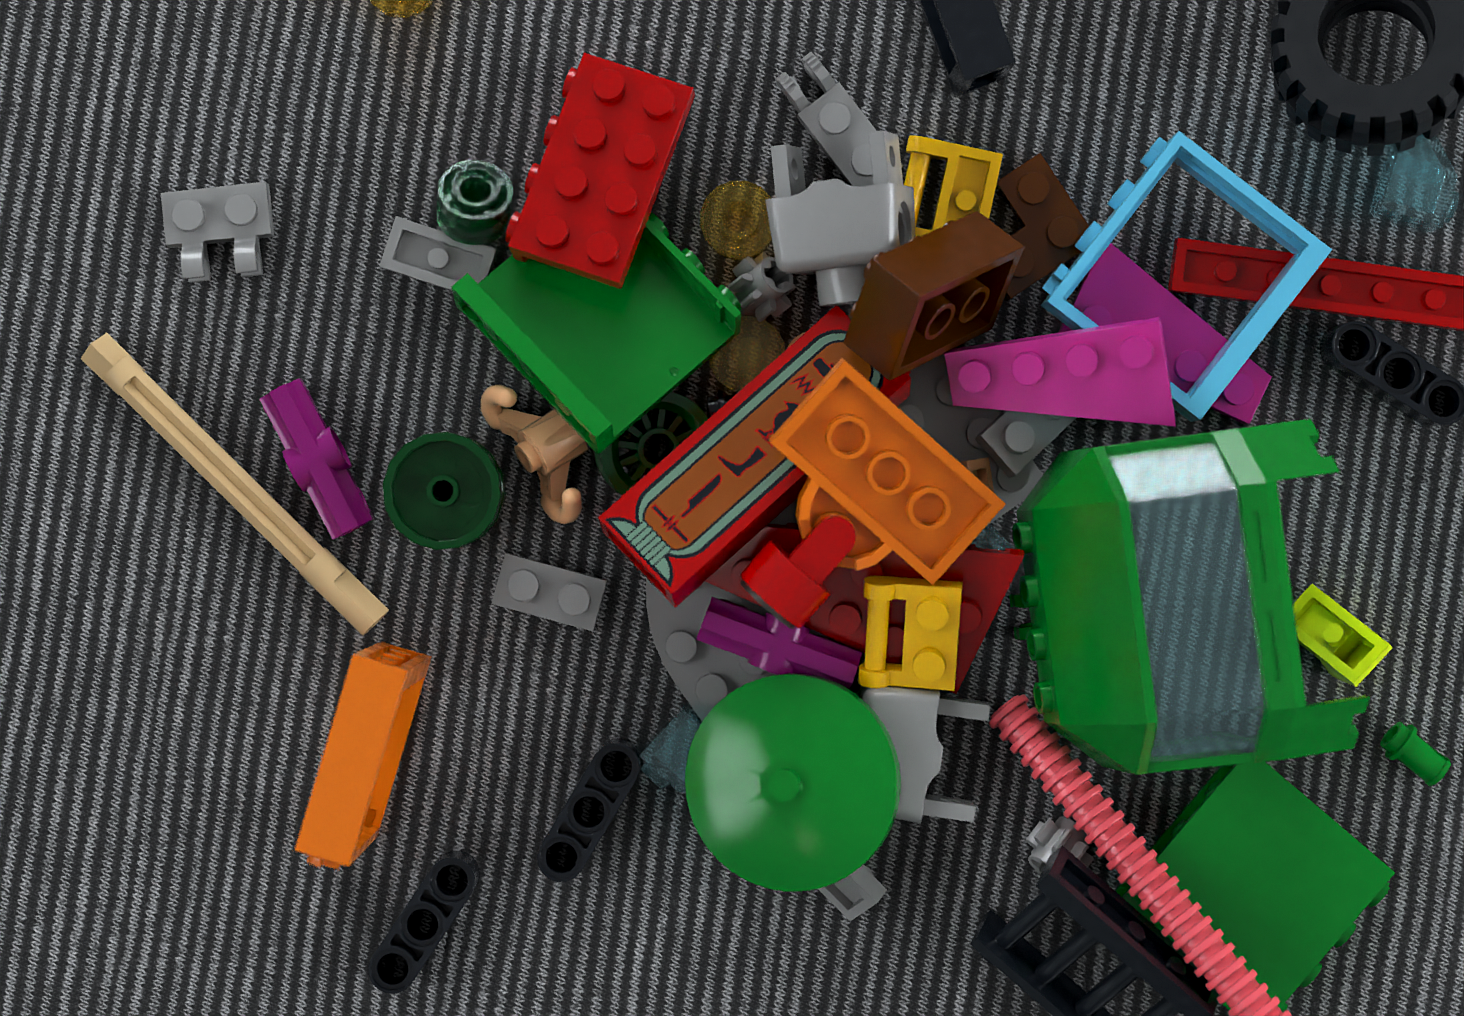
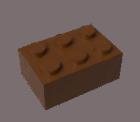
[843,211,1025,381]

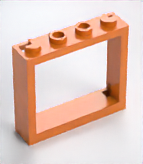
[295,641,432,870]

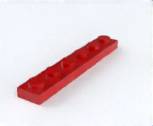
[1168,237,1464,331]

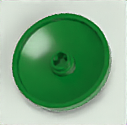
[685,673,901,892]

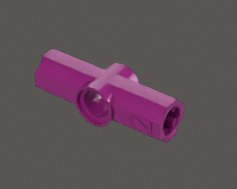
[259,378,375,540]
[696,596,862,689]

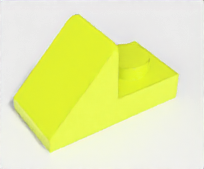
[1293,584,1392,687]

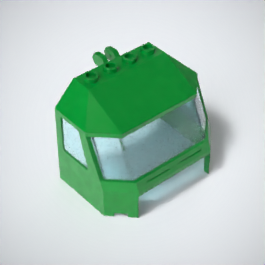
[1009,419,1370,775]

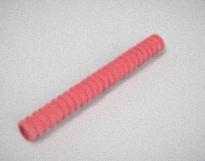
[988,694,1292,1016]

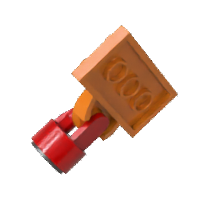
[740,358,1006,629]

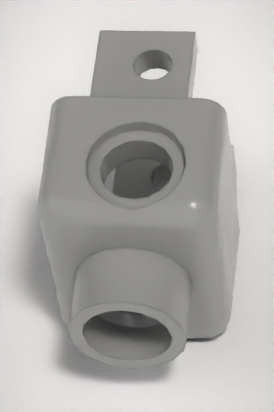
[765,130,915,307]
[858,685,991,824]

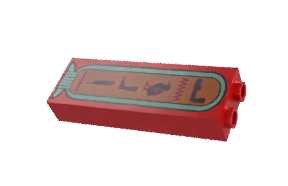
[598,305,911,608]

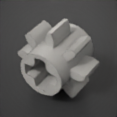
[728,252,796,322]
[1025,817,1094,875]

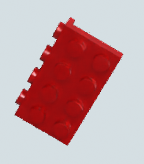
[505,53,695,289]

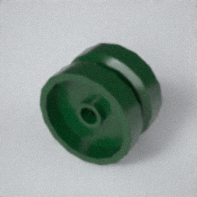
[382,432,506,550]

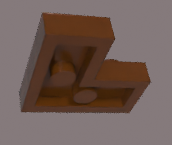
[996,153,1089,300]

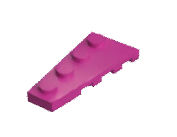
[1058,243,1272,425]
[944,317,1176,427]

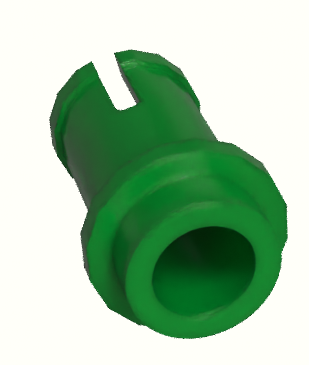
[1380,722,1451,786]

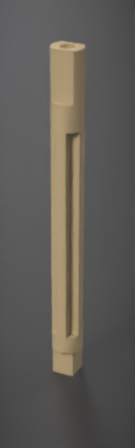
[81,333,389,636]

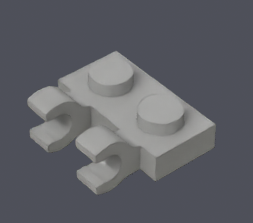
[161,181,275,283]

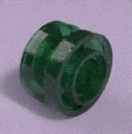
[436,160,513,245]

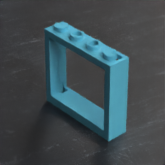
[1041,131,1332,422]

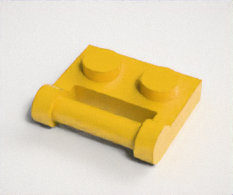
[904,135,1003,236]
[858,576,962,691]

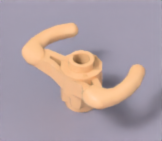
[481,385,588,524]

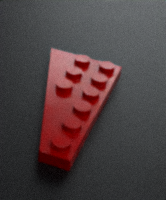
[705,523,1025,694]

